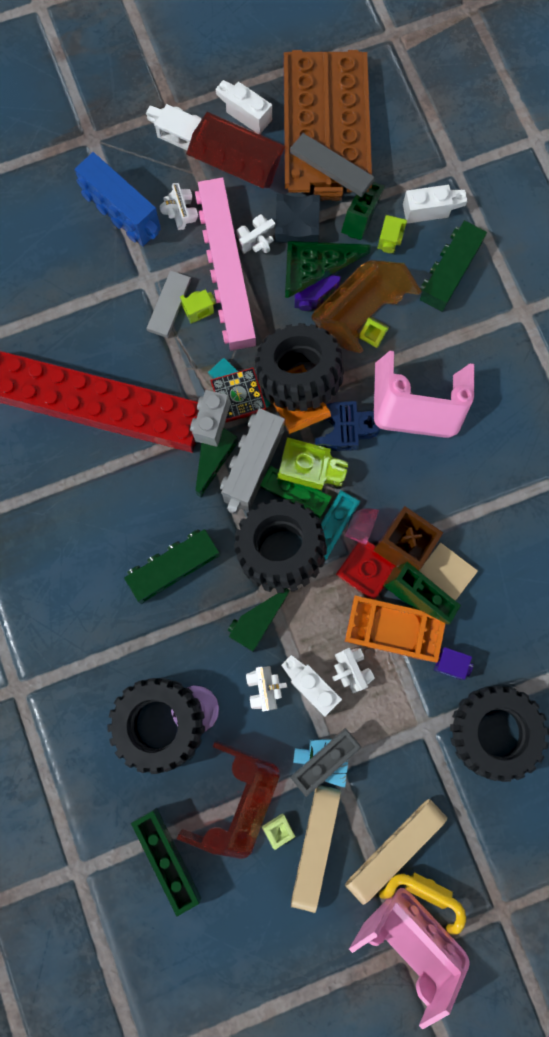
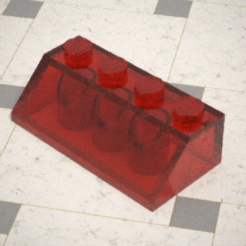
[186,112,285,189]

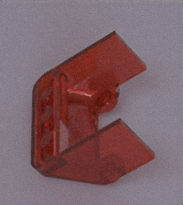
[177,741,280,859]

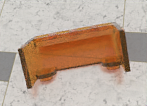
[311,260,422,353]

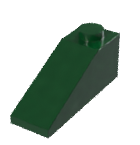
[341,182,385,240]
[195,428,238,497]
[383,562,461,624]
[227,588,290,652]

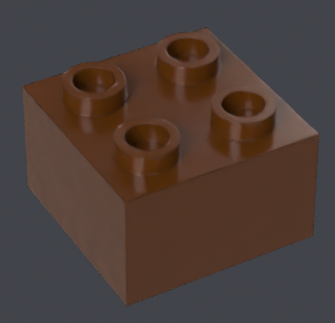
[374,506,443,571]

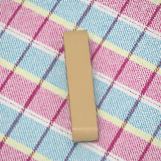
[291,785,341,913]
[345,799,447,905]

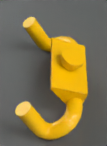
[379,872,466,935]

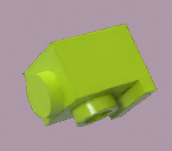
[377,215,407,253]
[180,289,216,324]

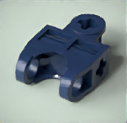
[315,401,380,451]

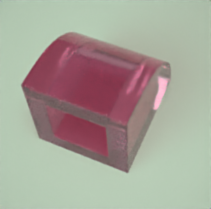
[345,509,379,544]

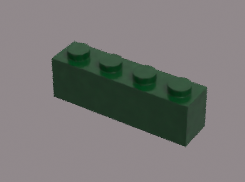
[419,220,487,312]
[124,529,220,604]
[131,808,201,917]

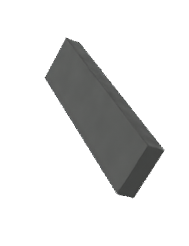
[290,133,375,197]

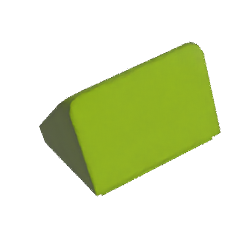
[358,317,390,348]

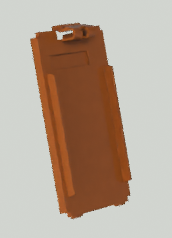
[284,50,372,201]

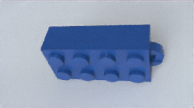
[74,152,161,246]

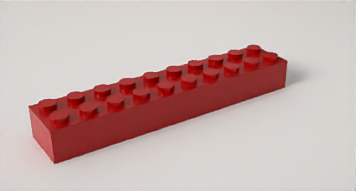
[0,351,199,453]

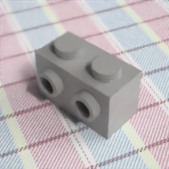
[190,390,230,447]

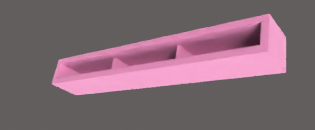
[195,178,256,351]

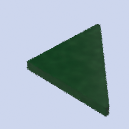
[285,241,371,298]

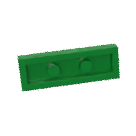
[260,466,331,518]

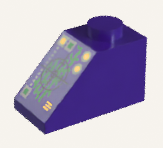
[294,276,340,311]

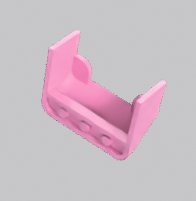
[374,351,474,438]
[349,888,470,1029]

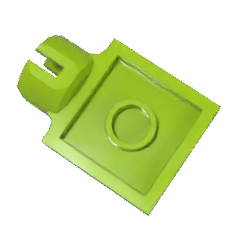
[277,437,348,490]

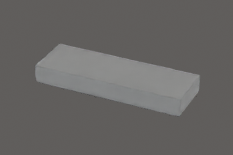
[147,271,191,338]

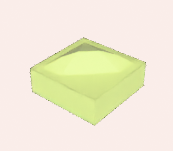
[261,814,295,850]

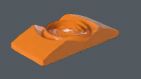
[344,595,445,663]

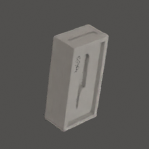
[220,408,285,514]

